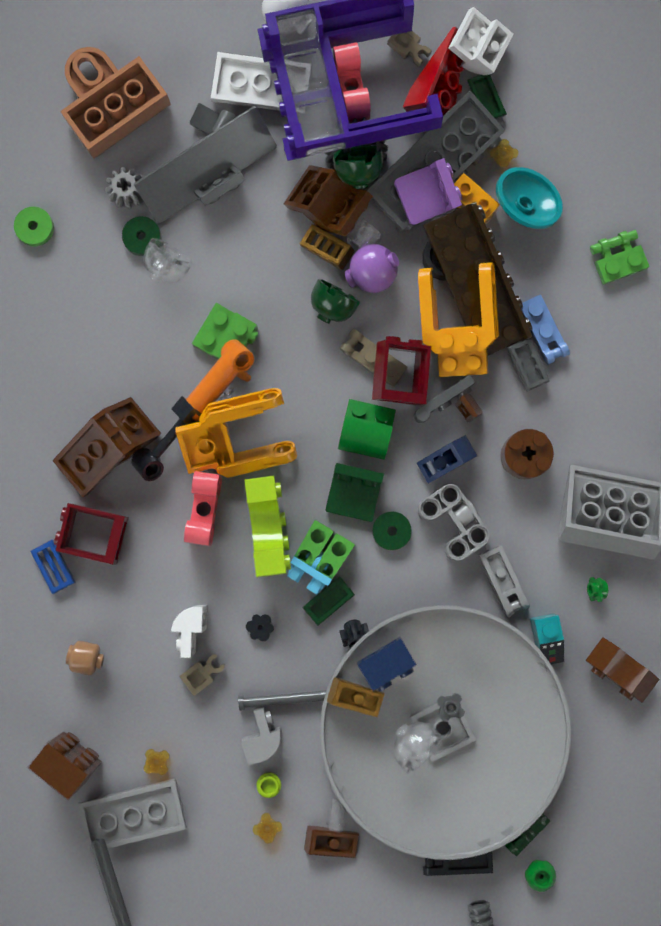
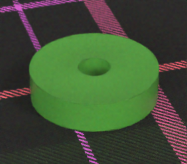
[14,206,54,246]

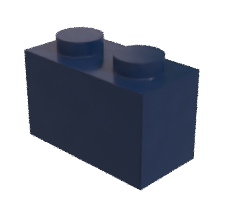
[357,637,416,692]

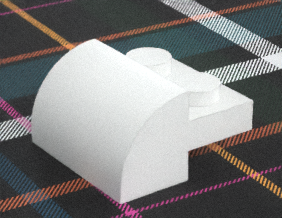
[449,7,513,75]
[171,605,207,658]

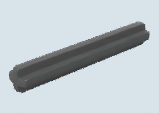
[91,838,131,926]

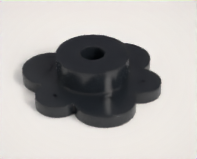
[246,614,274,641]

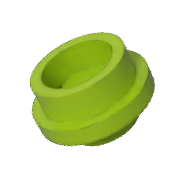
[256,772,281,798]

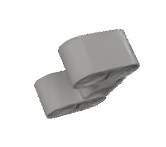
[418,484,490,560]

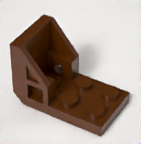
[52,397,161,497]

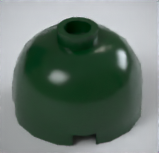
[333,145,383,189]
[311,279,360,324]

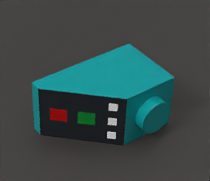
[530,614,564,665]

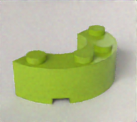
[245,476,291,578]

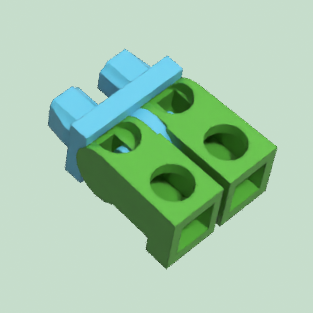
[287,520,355,595]

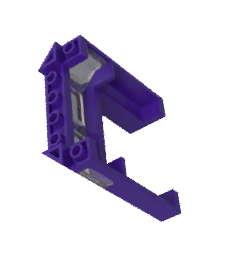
[257,0,443,161]

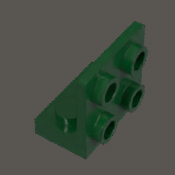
[325,463,384,522]

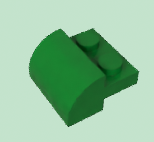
[338,399,396,460]

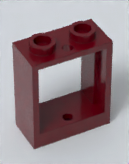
[372,336,431,405]
[54,503,129,565]

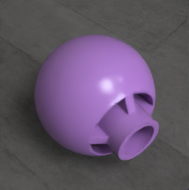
[345,244,399,293]

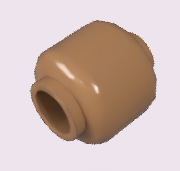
[66,641,104,675]

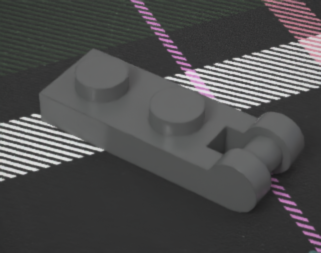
[414,375,475,423]

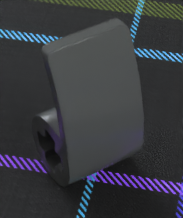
[190,103,237,135]

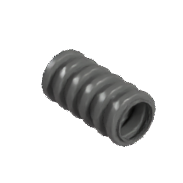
[468,900,494,926]

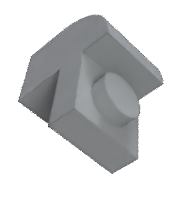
[241,706,281,766]

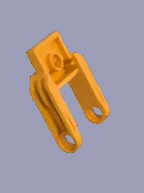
[418,262,499,377]
[175,388,297,478]

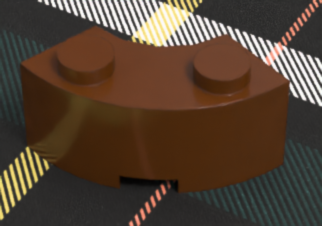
[585,637,660,703]

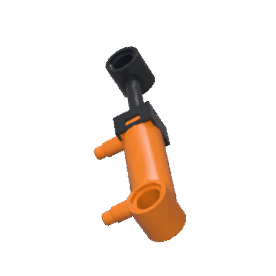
[131,339,254,481]

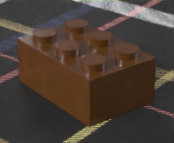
[28,731,102,800]

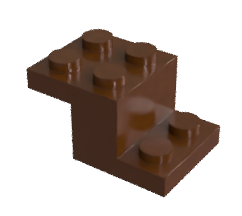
[284,165,373,237]

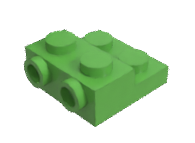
[192,303,259,360]

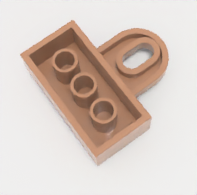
[60,47,171,159]

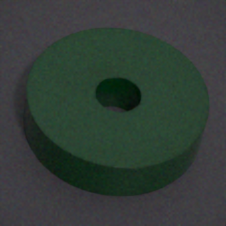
[122,216,161,256]
[372,511,412,550]

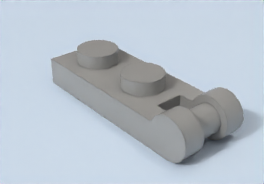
[478,545,530,618]

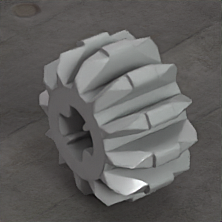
[105,167,143,209]

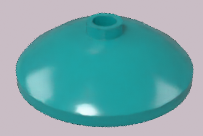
[496,167,563,229]

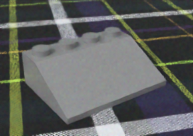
[558,465,661,560]

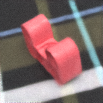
[333,42,371,123]
[184,471,222,546]

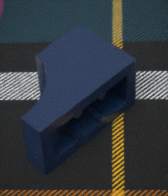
[417,435,477,484]

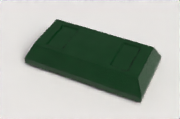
[467,74,507,119]
[302,576,355,626]

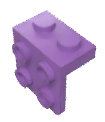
[394,158,462,225]

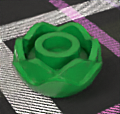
[525,860,556,892]

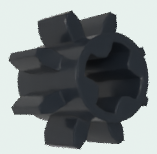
[339,619,369,648]

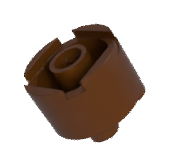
[500,429,554,480]

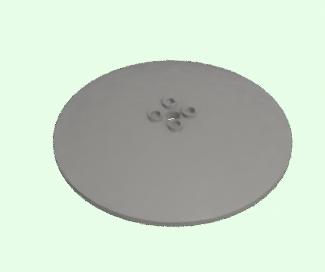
[320,605,571,860]

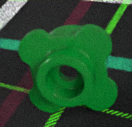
[587,577,608,602]

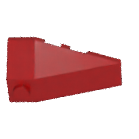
[403,27,465,116]

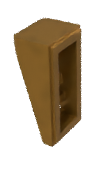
[299,224,354,270]

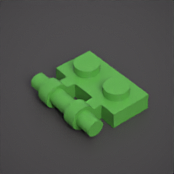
[590,230,650,285]

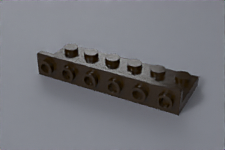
[422,202,533,356]

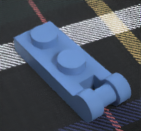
[521,294,570,365]

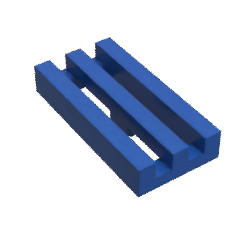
[30,540,76,594]

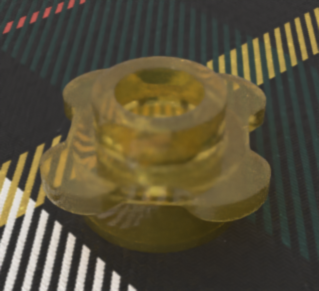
[490,139,518,168]
[143,749,170,775]
[253,813,282,844]

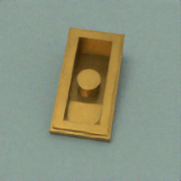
[327,677,385,717]

